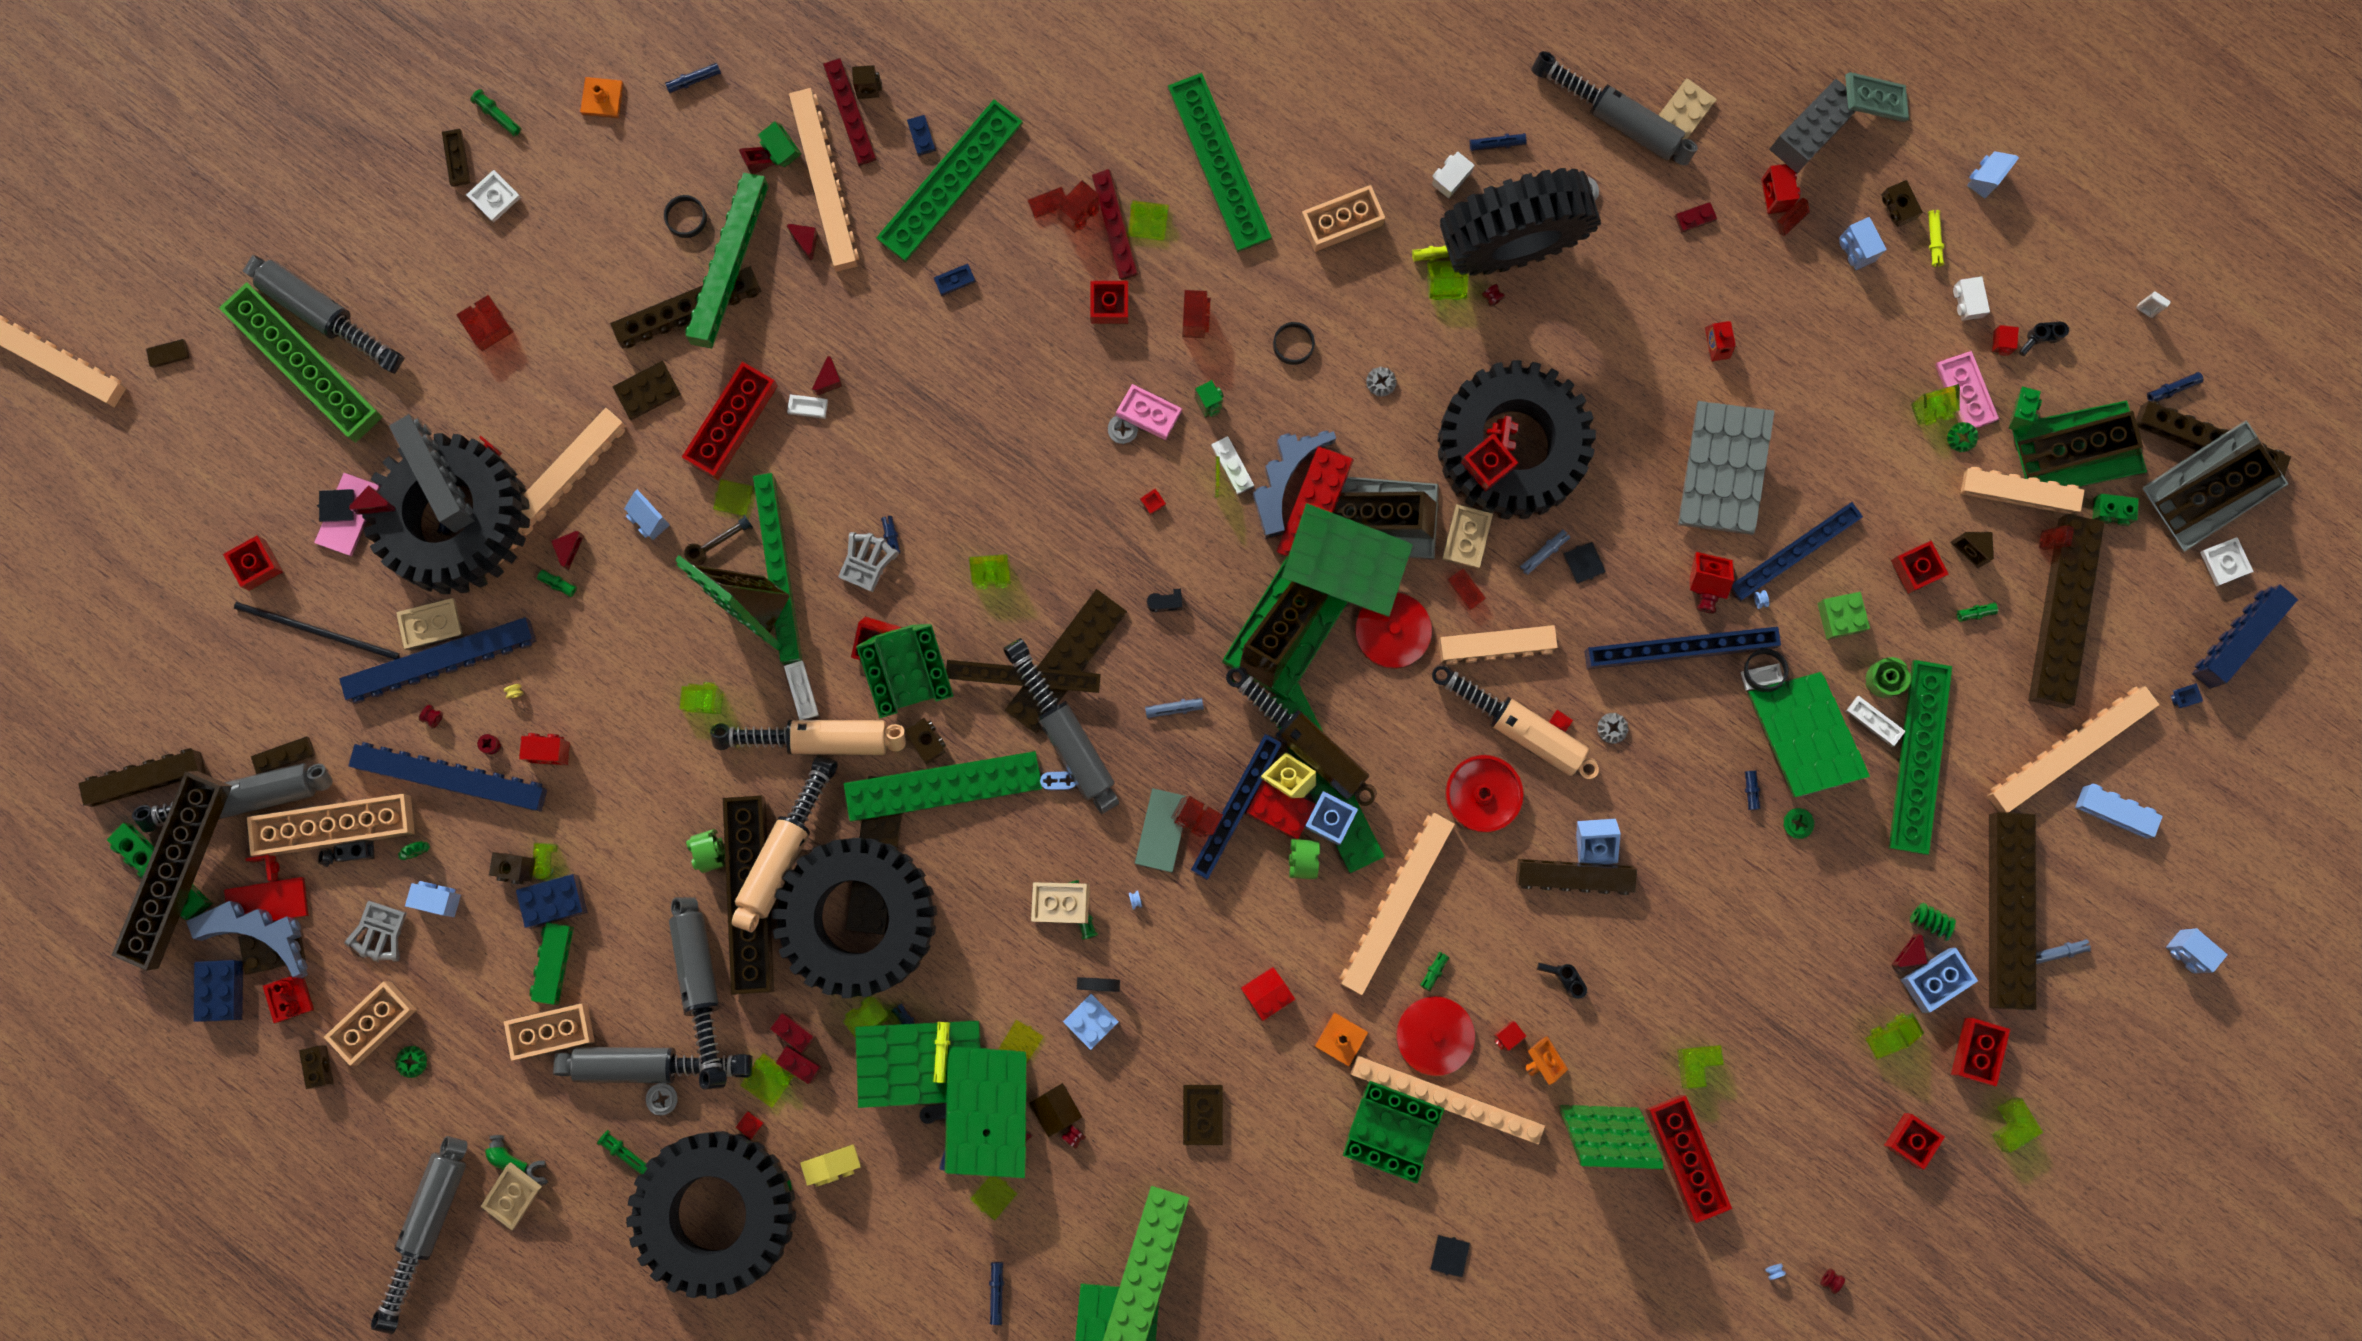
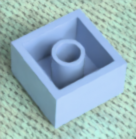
[1839,217,1887,270]
[1304,791,1358,845]
[405,881,461,917]
[2166,928,2228,973]
[1063,994,1119,1050]

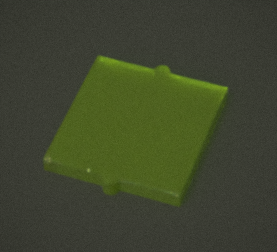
[1215,456,1220,497]
[713,479,753,516]
[998,1019,1044,1065]
[970,1176,1017,1221]

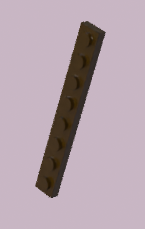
[946,660,1101,693]

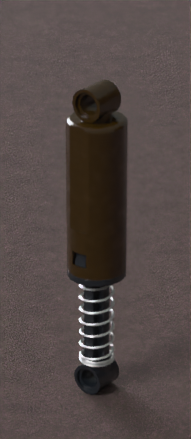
[1226,666,1377,806]

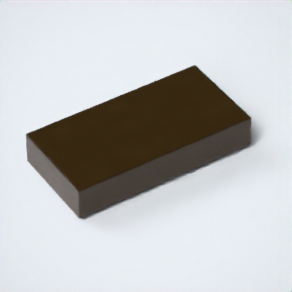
[146,339,189,368]

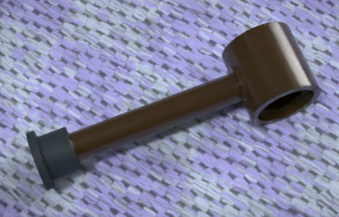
[684,514,753,566]

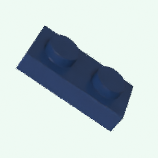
[907,115,936,156]
[933,264,976,296]

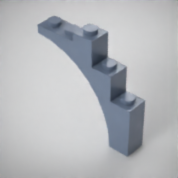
[1253,431,1336,539]
[186,901,308,978]

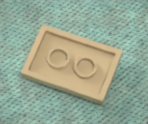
[1659,78,1717,139]
[1442,504,1493,569]
[396,598,463,650]
[1031,882,1090,924]
[481,1162,542,1230]

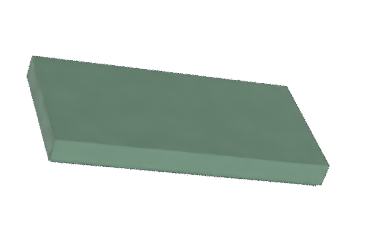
[1845,72,1909,122]
[1135,788,1190,873]

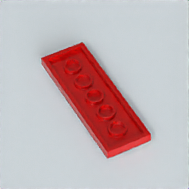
[1276,446,1354,556]

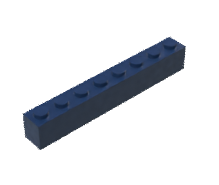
[1190,734,1282,881]

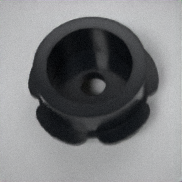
[318,848,335,867]

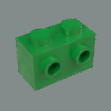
[758,121,802,167]
[1195,380,1224,418]
[2008,386,2042,434]
[2092,494,2139,526]

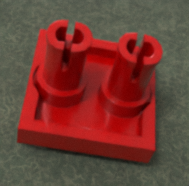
[263,976,314,1024]

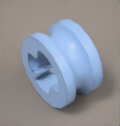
[1754,590,1769,609]
[1129,891,1142,910]
[1765,1264,1786,1280]

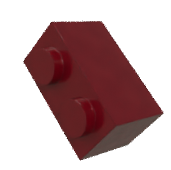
[770,1013,816,1053]
[776,1046,822,1084]

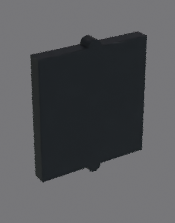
[317,489,354,522]
[1563,542,1606,584]
[1430,1235,1470,1277]

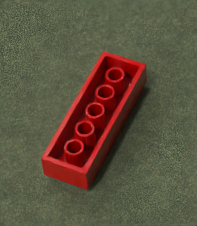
[682,362,778,481]
[1645,1095,1733,1223]

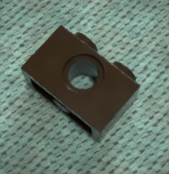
[852,65,882,99]
[1881,180,1923,227]
[905,718,946,765]
[489,852,536,885]
[299,1045,334,1089]

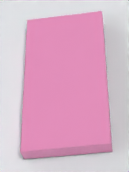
[1935,351,2000,428]
[314,473,381,557]

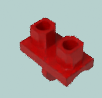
[1486,416,1518,452]

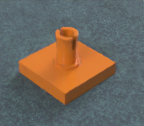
[580,77,624,118]
[1315,1012,1368,1067]
[1526,1036,1568,1085]

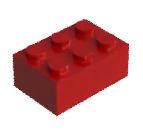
[1246,780,1316,839]
[1951,1018,2011,1087]

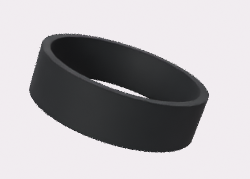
[664,195,707,238]
[1273,322,1315,365]
[1744,649,1789,692]
[1076,977,1120,992]

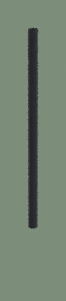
[234,602,400,660]

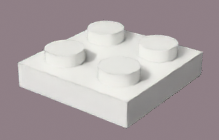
[467,170,521,223]
[2200,537,2254,586]

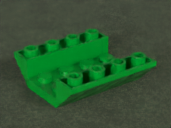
[856,624,954,719]
[1342,1080,1444,1184]

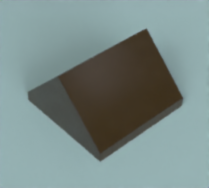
[1950,532,1994,568]
[1029,1083,1082,1138]

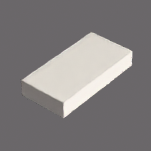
[2136,291,2171,318]
[787,394,828,419]
[1741,663,1783,691]

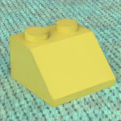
[1261,752,1316,798]

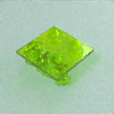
[1128,200,1169,241]
[740,1053,795,1108]

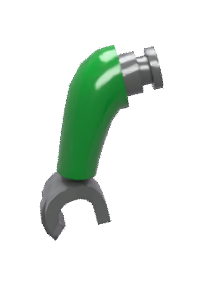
[485,1135,549,1186]

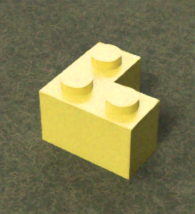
[800,1144,861,1187]

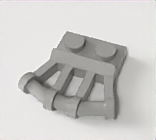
[838,532,899,592]
[344,901,407,962]

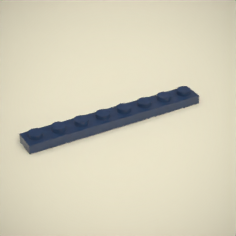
[1731,502,1863,602]

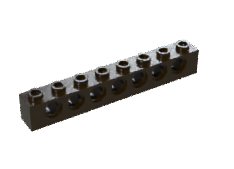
[610,266,762,349]
[2136,401,2291,477]

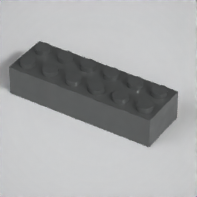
[1769,79,1856,174]
[389,414,475,533]

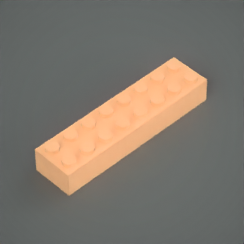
[247,794,415,857]

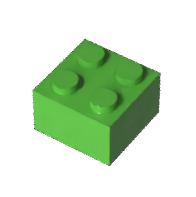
[1817,592,1870,640]

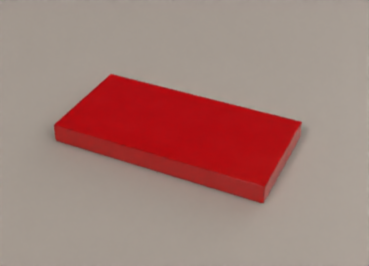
[224,877,309,922]

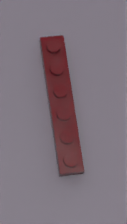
[823,58,876,166]
[1092,169,1139,280]

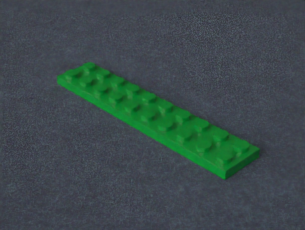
[1168,73,1272,253]
[876,99,1023,262]
[1888,660,1952,855]
[1271,684,1385,874]
[844,751,1042,822]

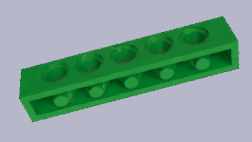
[107,823,213,920]

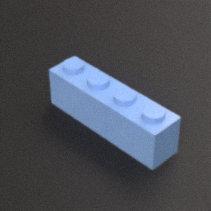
[2075,784,2163,839]

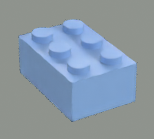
[1900,948,1978,1013]

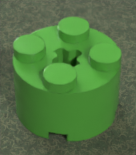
[1866,657,1911,698]
[686,829,725,873]
[1289,839,1320,879]

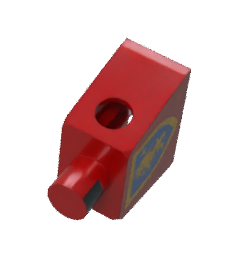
[1705,321,1736,362]

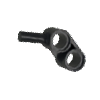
[2019,321,2069,356]
[1537,962,1587,999]

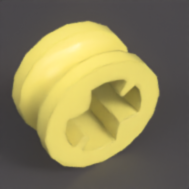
[504,684,524,699]

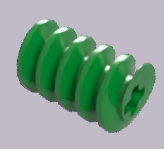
[1910,902,1956,941]

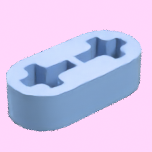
[1040,772,1076,790]

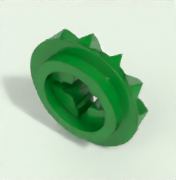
[1947,422,1979,452]
[1783,808,1815,839]
[398,841,430,860]
[394,1046,427,1078]

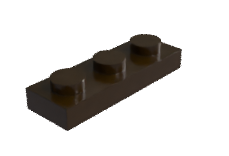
[442,129,470,187]
[251,736,315,774]

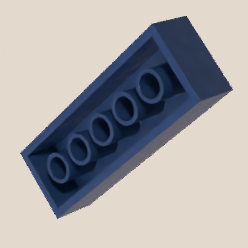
[2192,584,2298,689]

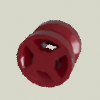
[1482,284,1505,307]
[1697,594,1719,614]
[419,704,443,729]
[477,734,501,755]
[1062,1124,1086,1149]
[1820,1268,1845,1294]

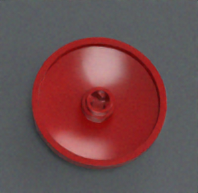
[1355,593,1432,669]
[1445,755,1524,833]
[1396,996,1475,1076]

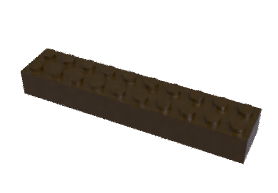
[2028,514,2105,709]
[111,771,232,971]
[723,795,774,995]
[1989,812,2036,1010]

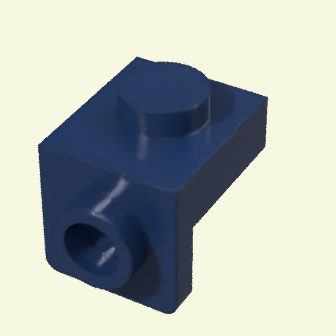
[2170,683,2203,709]

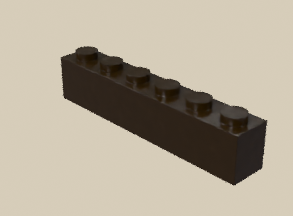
[78,748,206,807]
[1516,859,1637,895]

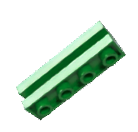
[529,923,574,1005]

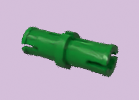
[537,569,577,598]
[1957,602,1998,622]
[1420,952,1450,992]

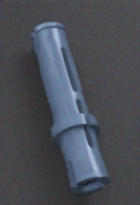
[1519,529,1570,575]
[1145,697,1204,719]
[2036,939,2091,964]

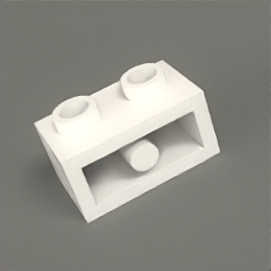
[1432,151,1475,198]
[1953,276,1990,321]

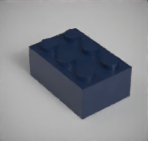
[516,874,588,929]
[194,960,243,1022]

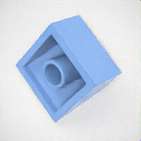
[1967,151,2019,199]
[624,489,670,540]
[1576,819,1621,864]

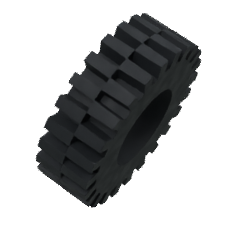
[1440,168,1601,276]
[1437,360,1596,519]
[362,433,530,594]
[772,838,937,998]
[626,1131,796,1299]

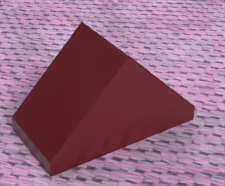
[739,147,774,174]
[787,224,818,261]
[812,356,843,396]
[349,485,395,515]
[551,531,584,570]
[1891,934,1927,968]

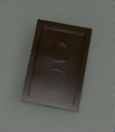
[612,361,681,420]
[238,931,306,975]
[1183,1085,1223,1145]

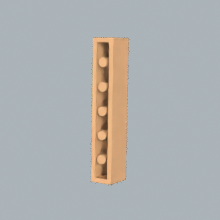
[1960,467,2084,515]
[1438,625,1558,665]

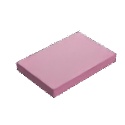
[1115,384,1182,440]

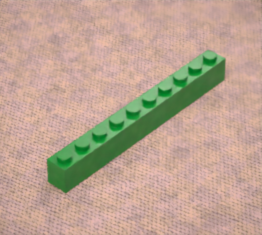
[685,172,769,349]
[753,473,803,665]

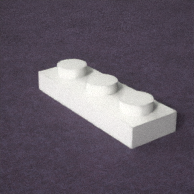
[1211,436,1254,495]
[784,661,819,720]
[1846,696,1905,747]

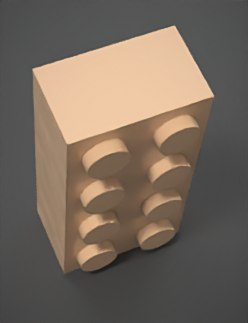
[1301,185,1385,252]
[324,981,417,1066]
[504,1003,595,1061]

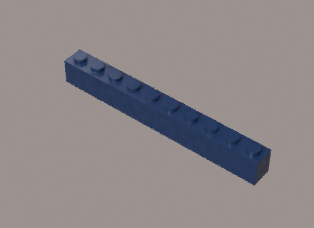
[339,617,537,704]
[1584,627,1781,670]
[348,742,548,812]

